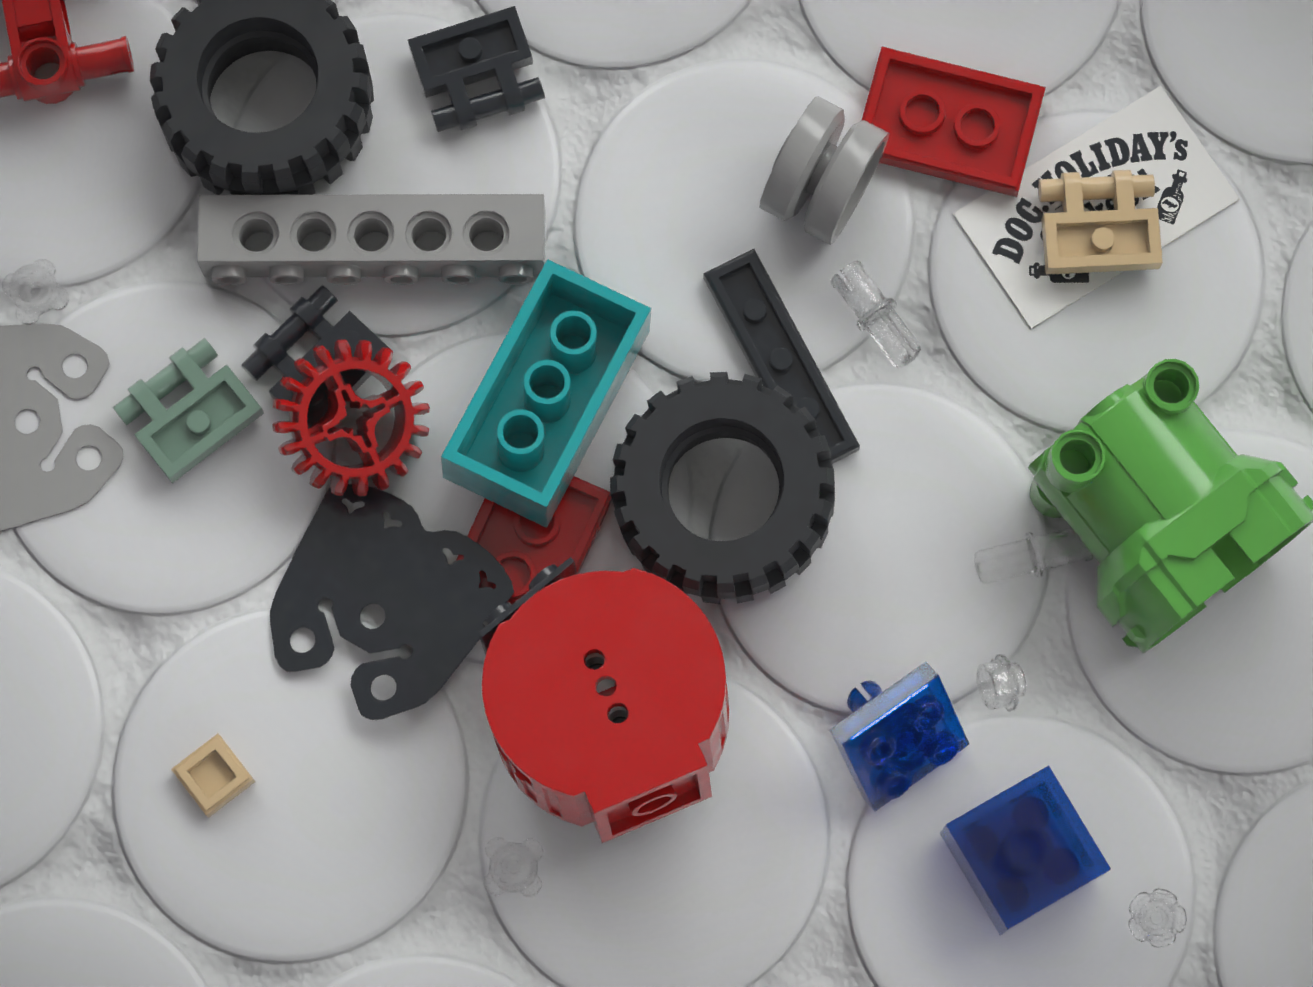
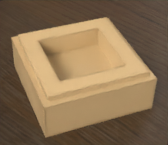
[171,733,256,818]

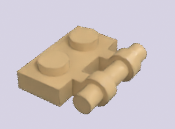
[1038,170,1163,275]

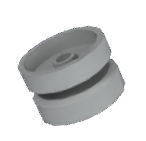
[759,96,890,245]

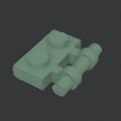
[112,338,264,484]

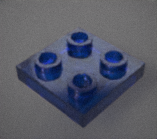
[829,662,970,811]

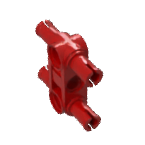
[0,0,135,104]

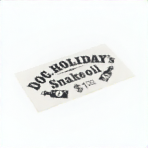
[953,86,1240,329]

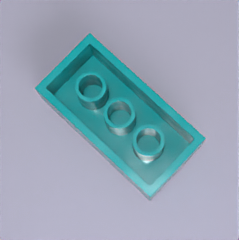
[441,259,652,528]

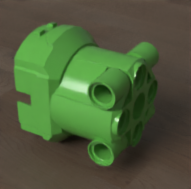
[1028,359,1313,653]

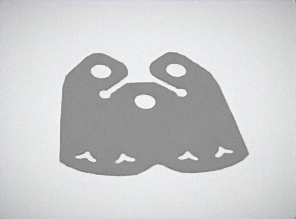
[0,323,123,531]

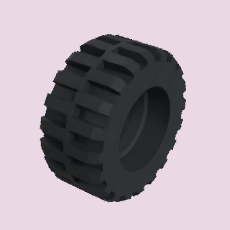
[149,0,374,195]
[610,372,835,604]

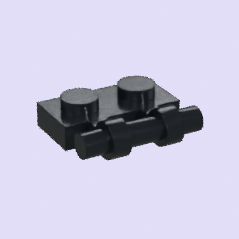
[408,6,545,132]
[241,285,390,429]

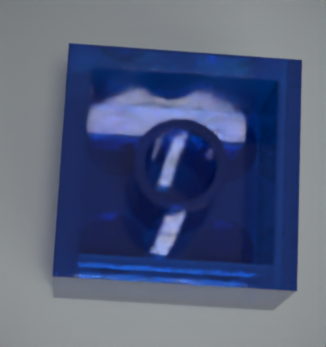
[940,765,1111,936]

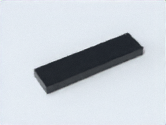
[703,249,860,464]

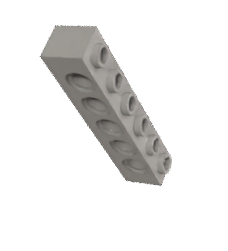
[197,194,546,285]

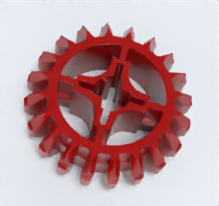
[272,339,430,496]

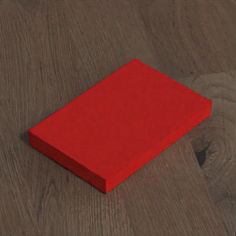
[861,46,1046,197]
[456,476,612,605]

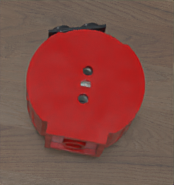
[478,557,729,843]

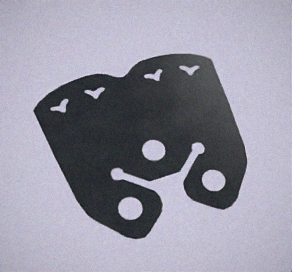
[270,484,514,720]

